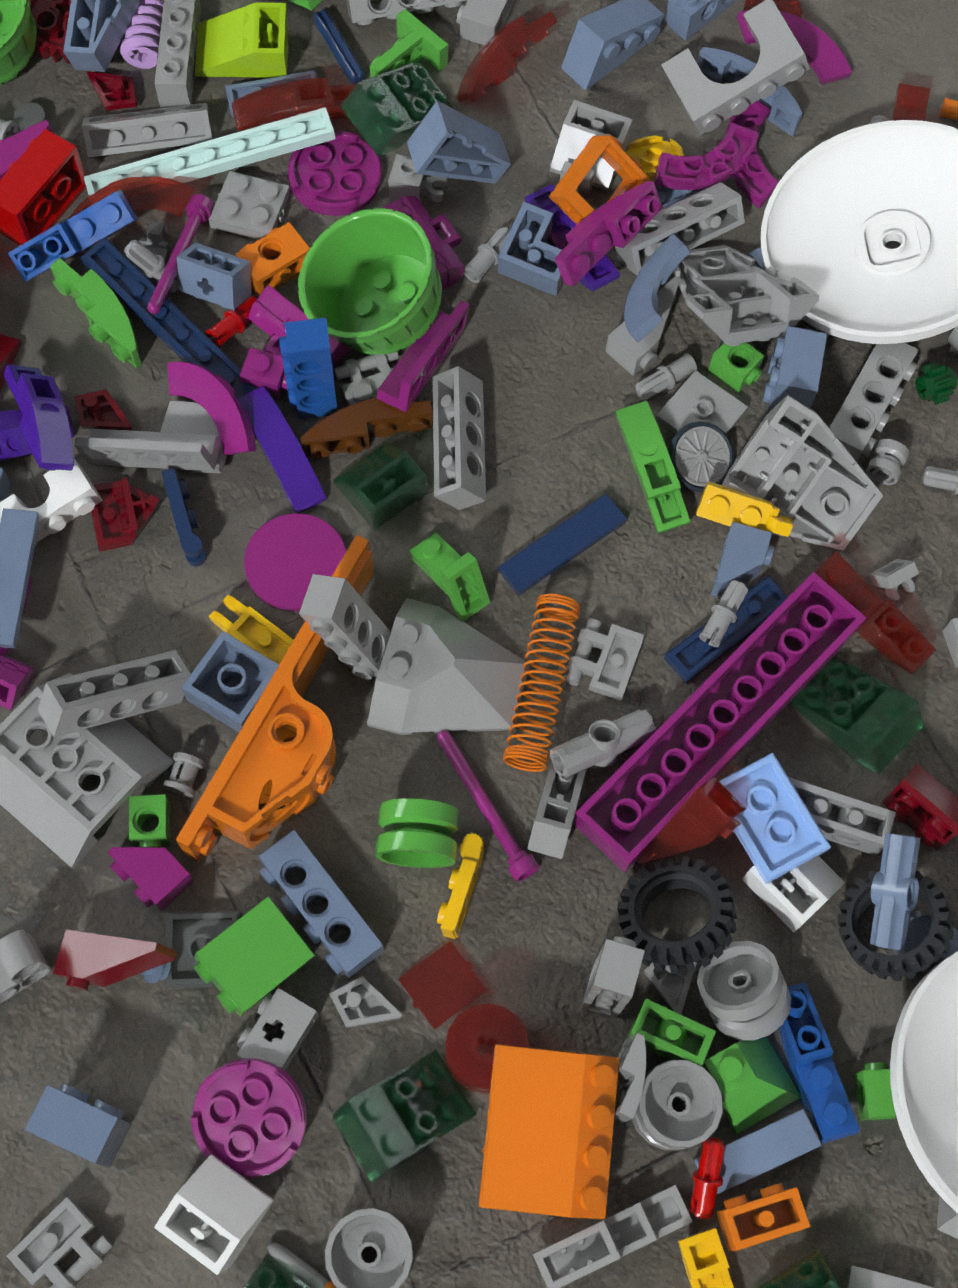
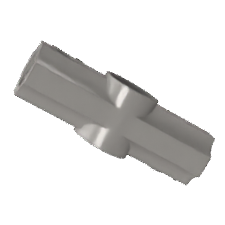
[550,709,656,778]

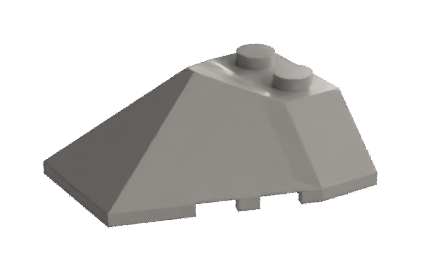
[673,245,819,346]
[722,395,883,551]
[367,598,530,735]

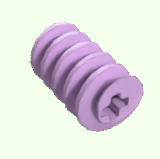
[120,0,164,69]

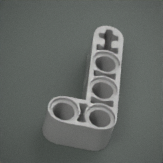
[0,930,51,1004]

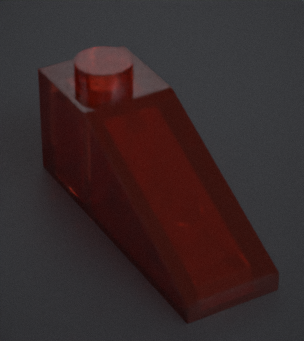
[636,777,746,865]

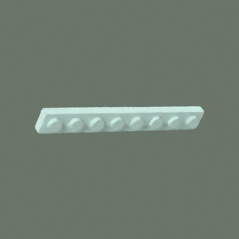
[84,107,336,205]

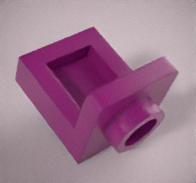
[240,348,287,400]

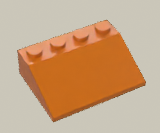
[479,1044,619,1219]

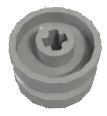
[697,941,792,1041]
[632,1060,723,1150]
[325,1208,414,1288]

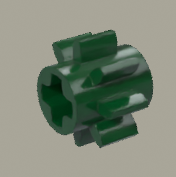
[915,362,957,405]

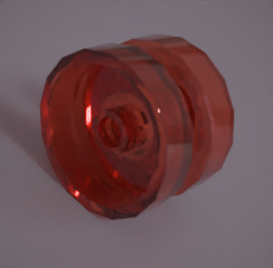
[445,1003,530,1095]

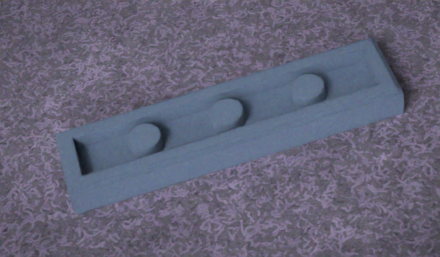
[0,508,40,649]

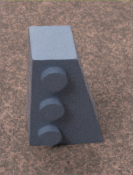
[63,0,141,72]
[561,0,664,91]
[407,101,511,184]

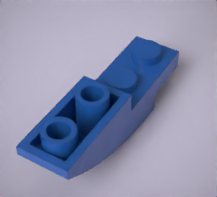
[8,190,138,282]
[778,982,860,1144]

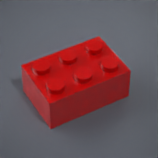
[0,129,86,246]

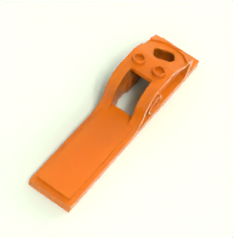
[176,535,374,863]

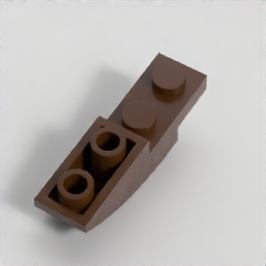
[301,397,433,459]

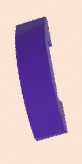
[525,184,620,291]
[237,386,326,514]

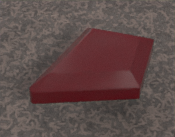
[87,71,137,111]
[74,389,132,431]

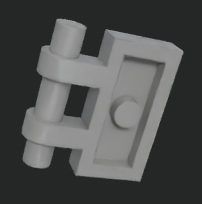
[333,352,399,406]
[565,618,645,701]
[7,1197,113,1288]

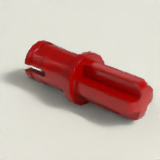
[205,296,258,348]
[688,1137,725,1219]

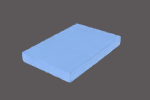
[709,753,831,884]

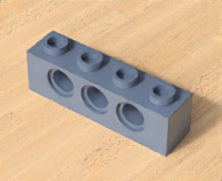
[664,0,737,41]
[258,830,384,979]

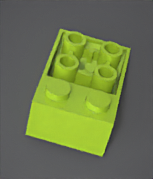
[195,2,289,78]

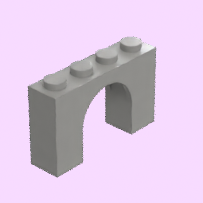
[661,0,809,135]

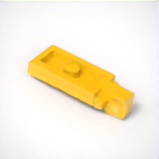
[696,481,794,537]

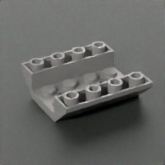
[0,673,173,869]

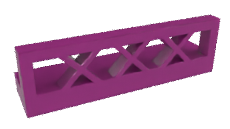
[376,300,470,412]

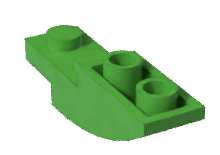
[50,258,142,368]
[615,401,691,534]

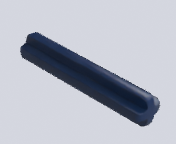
[313,9,365,85]

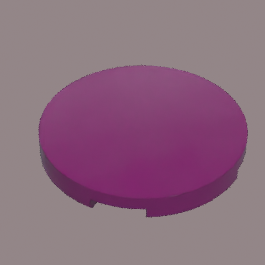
[288,130,382,216]
[244,513,346,612]
[191,1058,307,1178]

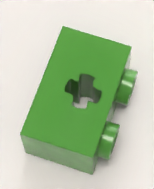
[626,999,716,1066]

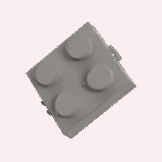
[209,171,290,240]

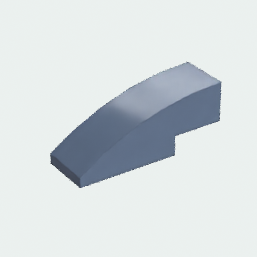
[693,1109,822,1195]

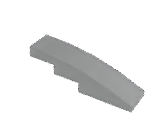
[533,1184,693,1288]

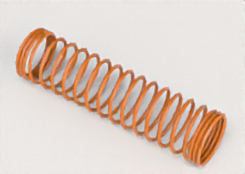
[502,593,581,772]

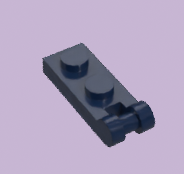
[161,468,206,567]

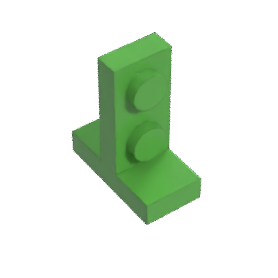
[370,9,448,92]
[409,533,490,622]

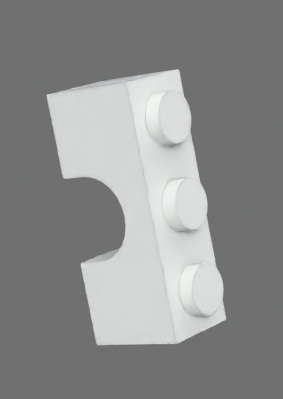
[0,459,103,546]

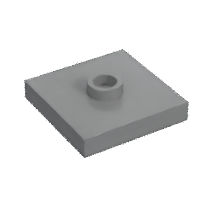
[656,370,748,435]

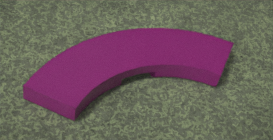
[736,10,852,85]
[728,101,779,209]
[654,122,759,190]
[167,362,256,455]

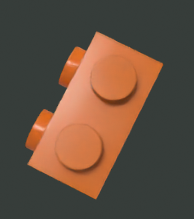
[716,1183,811,1251]

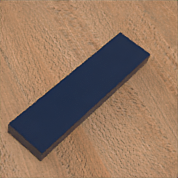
[498,494,627,596]
[664,575,788,684]

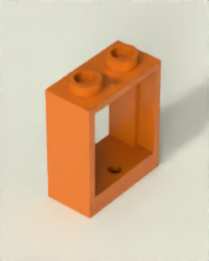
[549,135,649,225]

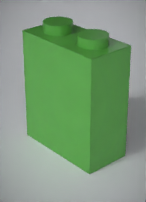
[193,897,315,1017]

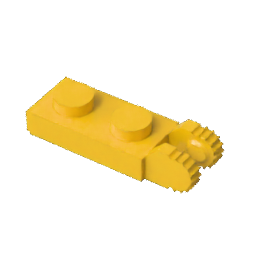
[209,595,294,664]
[437,832,485,940]

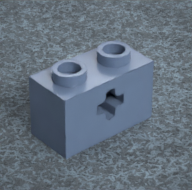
[177,242,251,310]

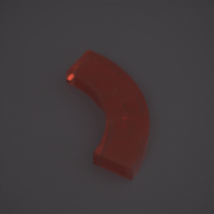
[69,176,195,219]

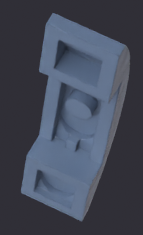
[697,47,802,137]

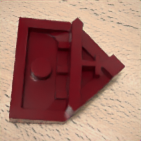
[91,477,160,552]

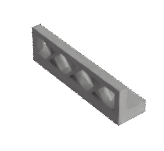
[82,103,213,157]
[74,429,221,471]

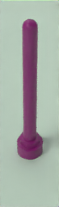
[147,194,214,314]
[437,730,540,882]

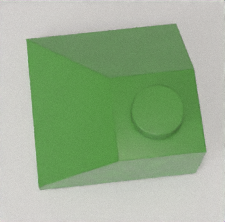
[702,1036,801,1135]

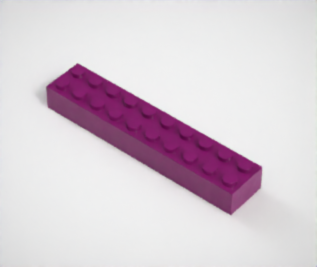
[572,572,867,873]

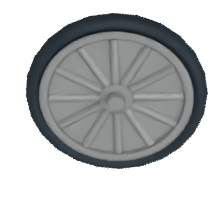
[669,421,734,492]

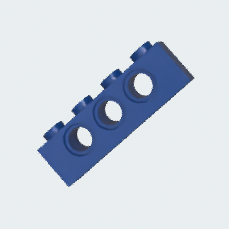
[279,318,338,419]

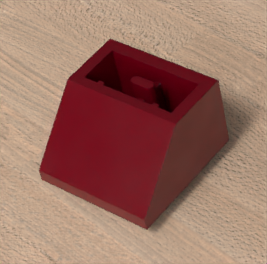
[882,763,958,850]

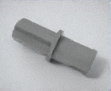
[464,227,510,283]
[124,240,179,293]
[635,353,697,401]
[922,466,958,495]
[699,580,748,647]

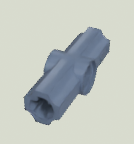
[870,833,920,950]

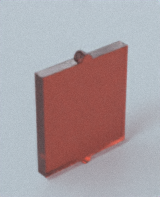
[398,941,487,1030]

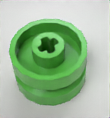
[375,798,460,868]

